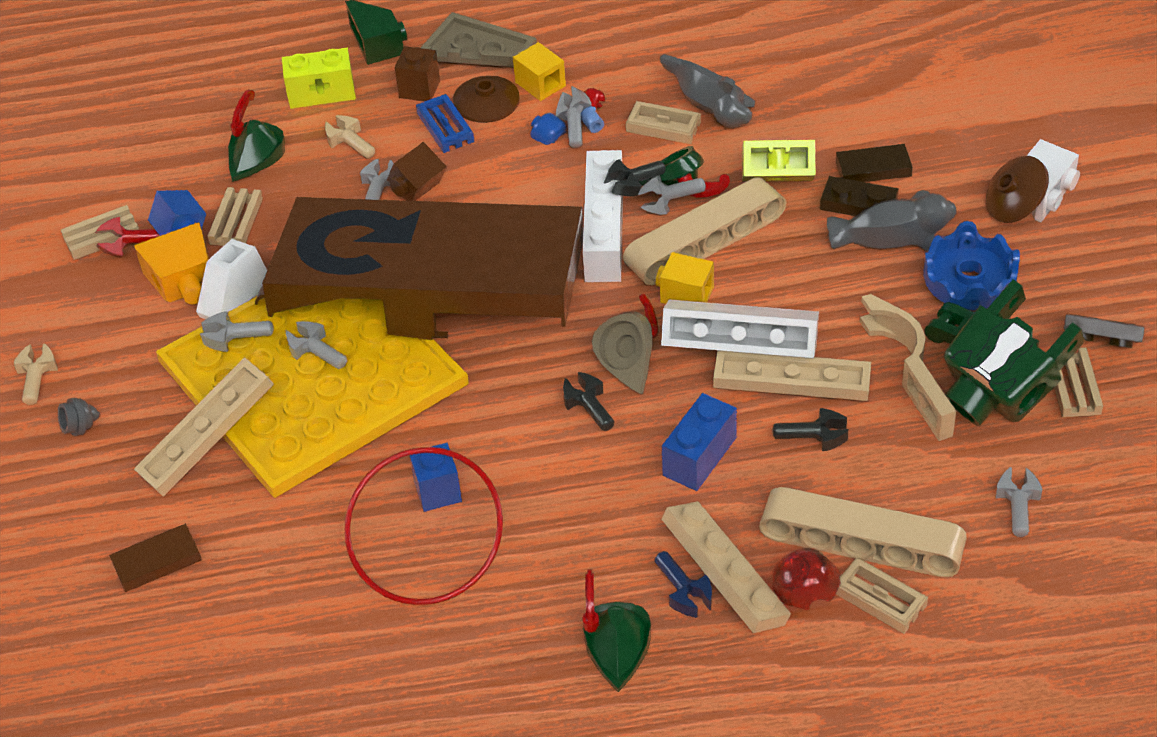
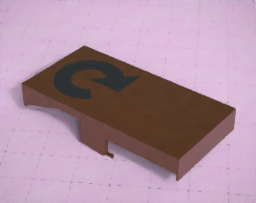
[255,197,583,340]

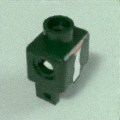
[944,279,1085,426]

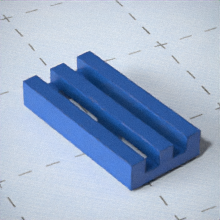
[416,94,475,153]

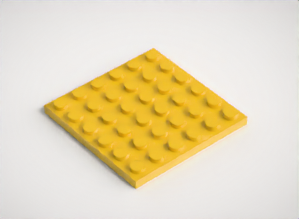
[156,297,469,498]

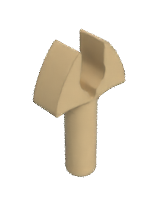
[325,115,375,159]
[13,343,58,405]

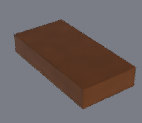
[109,523,202,592]

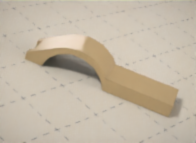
[860,294,956,441]

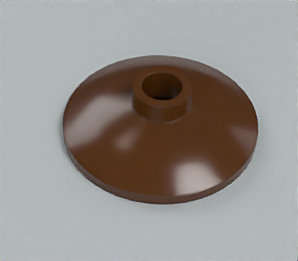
[453,76,520,123]
[986,156,1049,223]

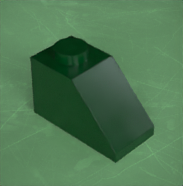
[345,0,407,65]

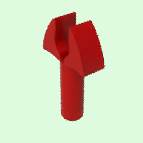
[95,217,160,258]

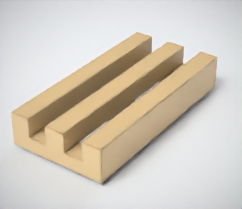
[626,101,701,144]
[208,187,263,246]
[60,205,139,260]
[1054,347,1103,417]
[833,557,928,634]

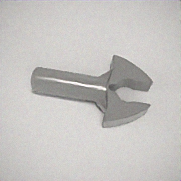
[556,86,591,148]
[360,159,394,200]
[638,175,706,215]
[200,311,274,352]
[286,321,347,369]
[995,467,1042,537]

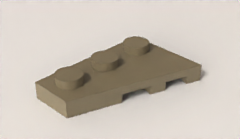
[421,12,537,67]

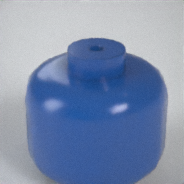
[530,113,567,145]

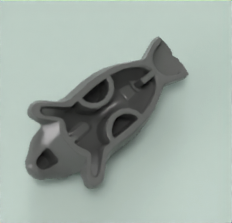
[660,54,756,129]
[827,190,956,252]

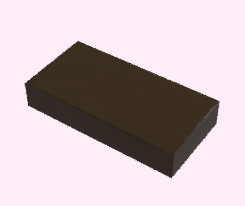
[836,144,913,182]

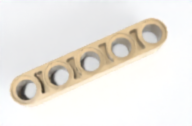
[623,177,787,285]
[759,487,967,577]

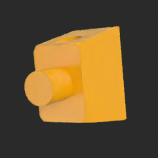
[134,222,209,305]

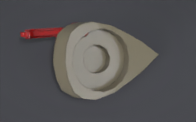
[592,294,658,394]

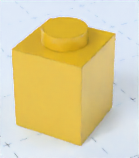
[513,42,566,101]
[655,252,714,304]

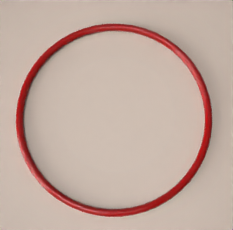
[344,447,503,605]

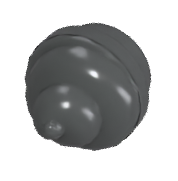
[58,398,100,436]

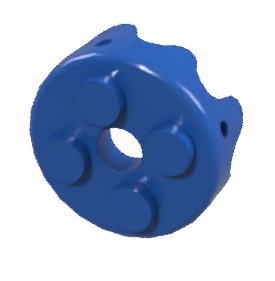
[923,221,1020,311]

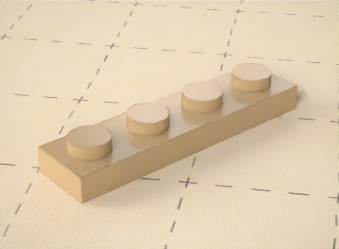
[713,350,871,401]
[134,357,274,497]
[662,501,791,633]

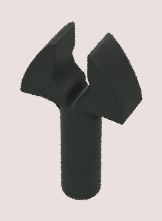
[604,159,665,196]
[563,372,614,431]
[772,408,849,451]

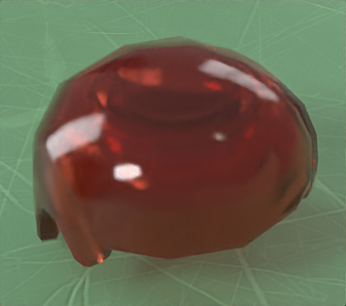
[773,548,841,610]

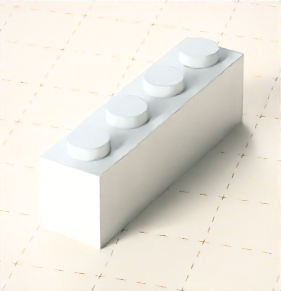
[583,150,623,282]
[661,300,819,358]

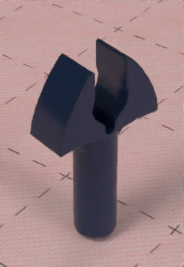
[655,551,712,618]

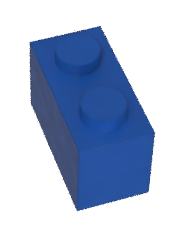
[662,393,737,491]

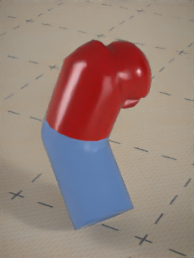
[581,88,605,133]

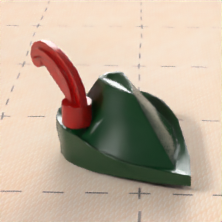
[228,89,285,182]
[639,146,730,198]
[582,569,651,692]

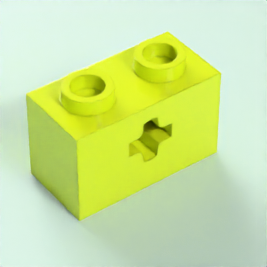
[282,48,356,109]
[742,140,816,181]

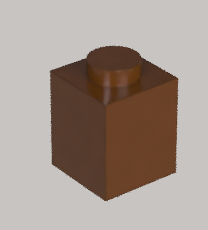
[394,46,440,101]
[387,142,447,201]

